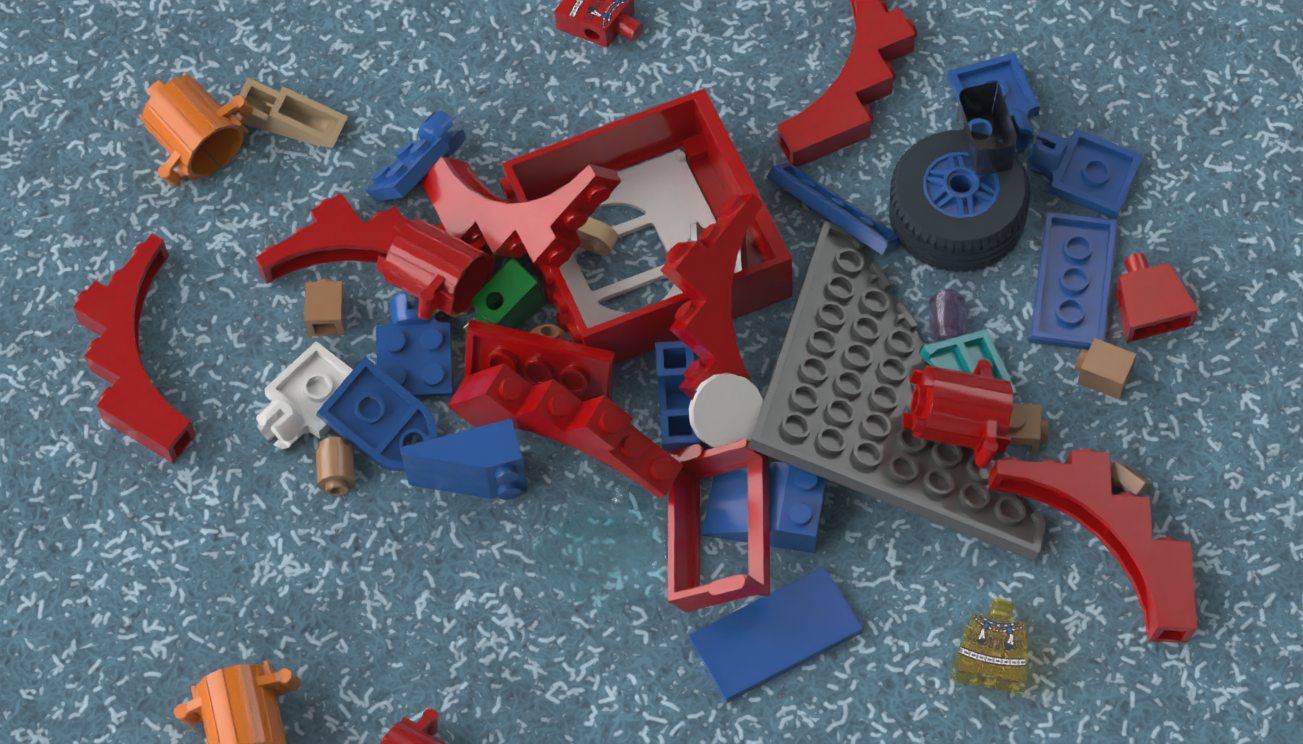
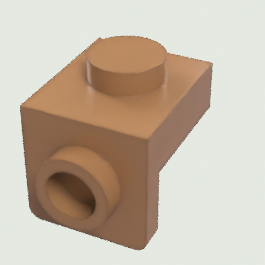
[1007,403,1048,453]

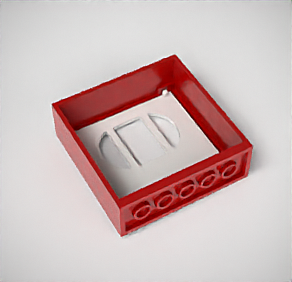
[499,88,793,364]

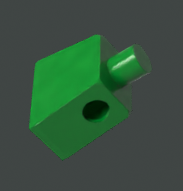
[463,257,547,333]

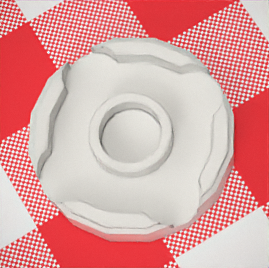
[689,373,763,447]

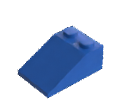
[400,418,528,500]
[702,462,828,553]

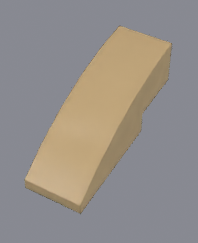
[232,78,348,148]

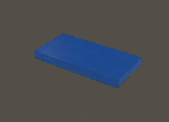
[1029,211,1118,350]
[689,566,863,703]

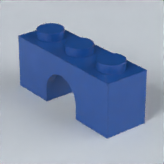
[655,341,700,453]

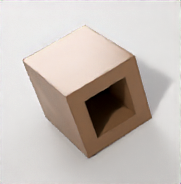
[304,279,346,337]
[1075,338,1137,400]

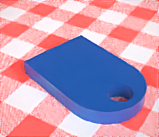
[316,356,437,471]

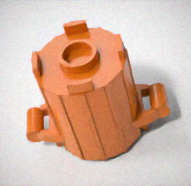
[139,72,253,186]
[174,660,301,744]

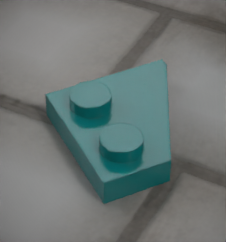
[920,329,1017,398]

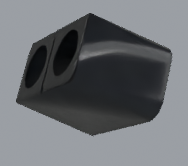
[957,81,1017,175]

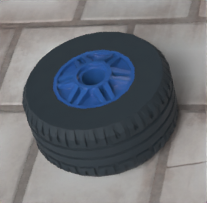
[889,130,1030,272]

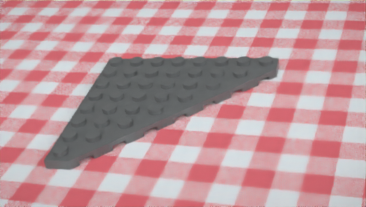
[747,220,1047,561]

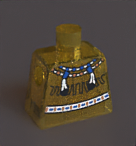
[950,599,1028,695]

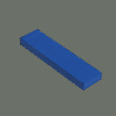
[767,162,901,255]

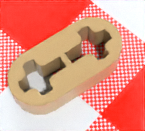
[576,217,619,255]

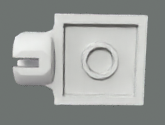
[256,341,353,449]

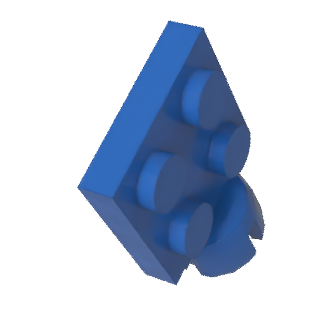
[947,53,1040,153]
[366,111,466,201]
[1026,128,1143,220]
[376,292,453,398]

